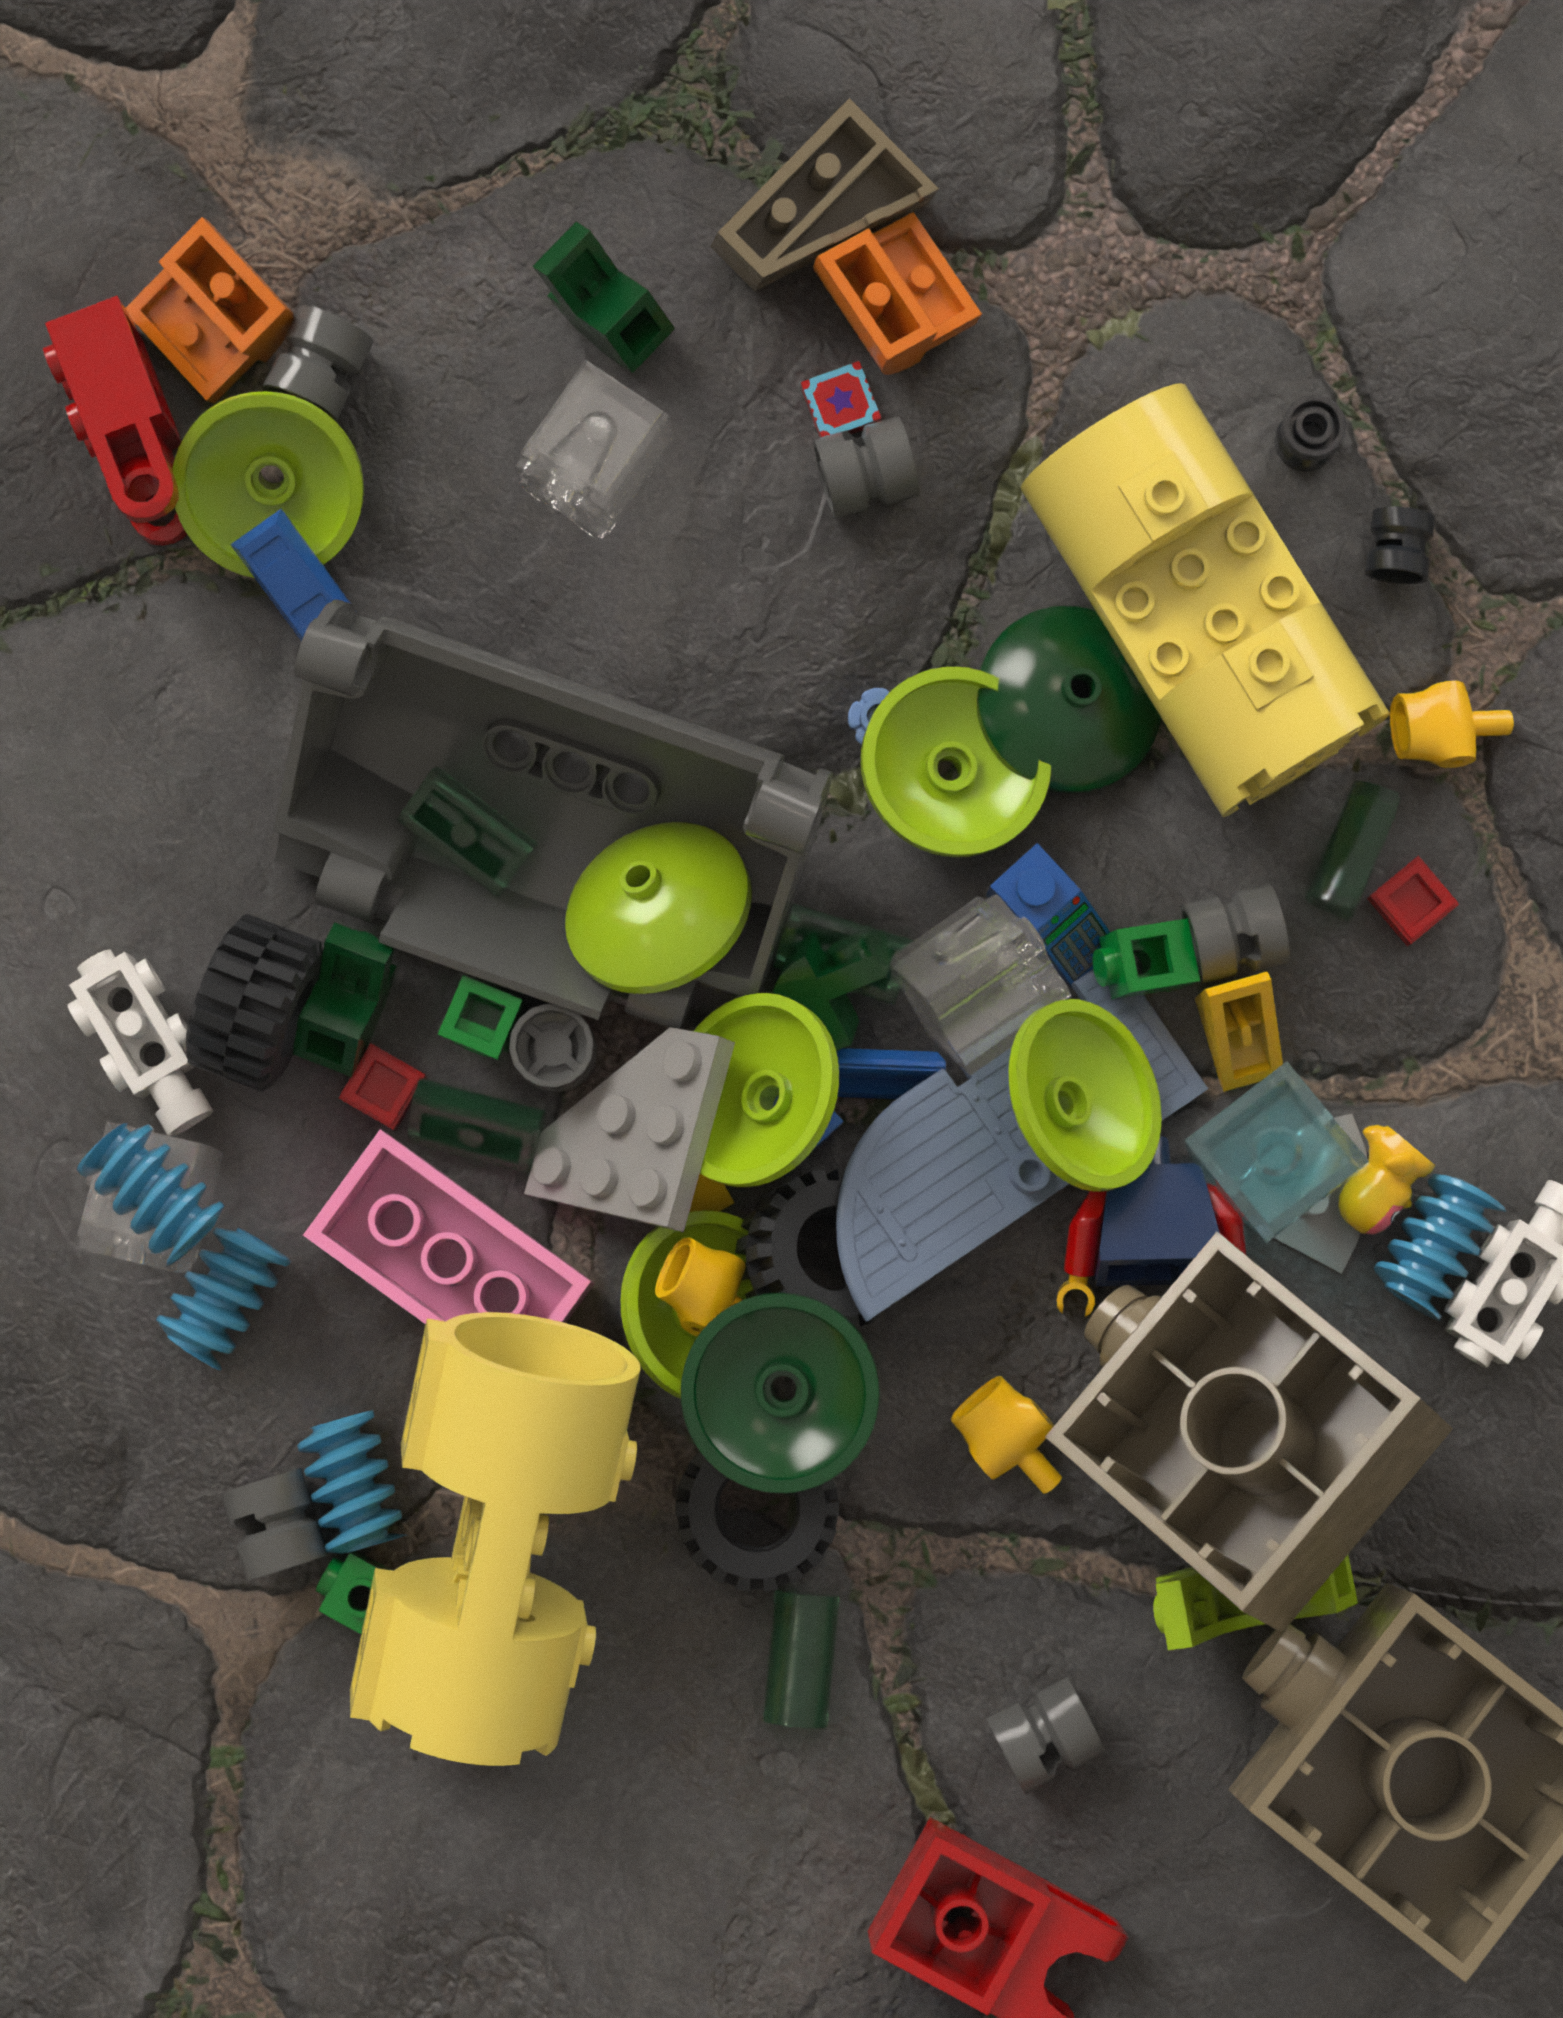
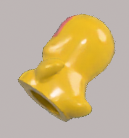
[1338,1125,1436,1235]

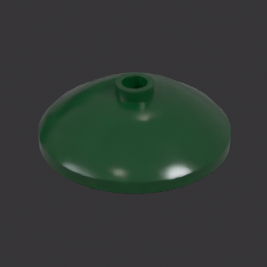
[977,606,1161,794]
[681,1293,880,1493]

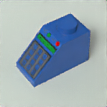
[986,843,1110,988]

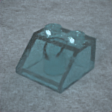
[1184,1061,1369,1243]

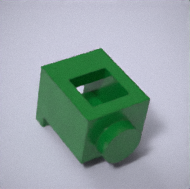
[1092,918,1200,1000]
[438,975,528,1060]
[315,1550,394,1634]

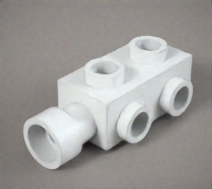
[68,949,213,1137]
[1443,1180,1563,1368]

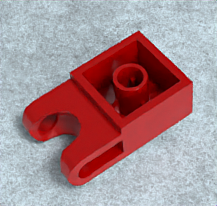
[43,296,187,546]
[867,1817,1129,2018]

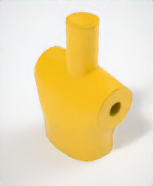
[1390,681,1514,768]
[655,1237,746,1337]
[951,1376,1062,1494]

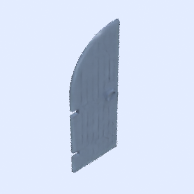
[836,970,1208,1322]

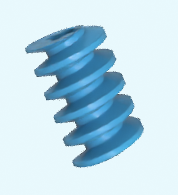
[77,1123,225,1267]
[1374,1174,1506,1320]
[156,1227,291,1370]
[297,1410,406,1554]

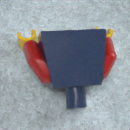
[1057,1136,1247,1317]

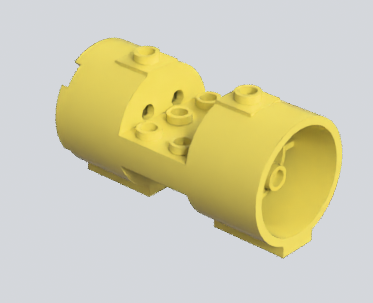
[1021,383,1390,817]
[350,1312,640,1766]

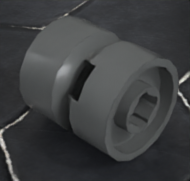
[263,305,373,422]
[813,416,920,519]
[1181,883,1290,984]
[509,1004,598,1094]
[220,1468,328,1581]
[986,1676,1106,1795]

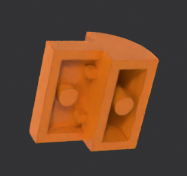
[813,212,982,375]
[125,217,294,404]

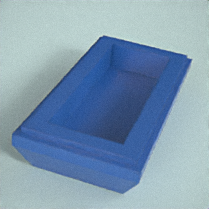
[230,508,357,642]
[836,1048,946,1099]

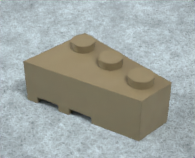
[710,98,939,291]

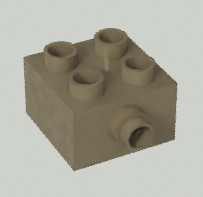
[1045,1232,1453,1632]
[1228,1583,1563,1983]

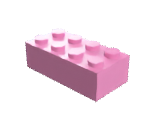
[303,1130,595,1324]

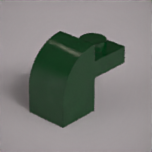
[532,221,675,373]
[293,922,397,1077]
[772,931,894,1051]

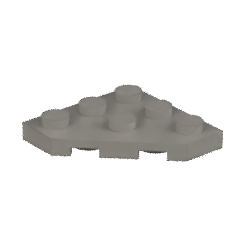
[524,1027,735,1232]

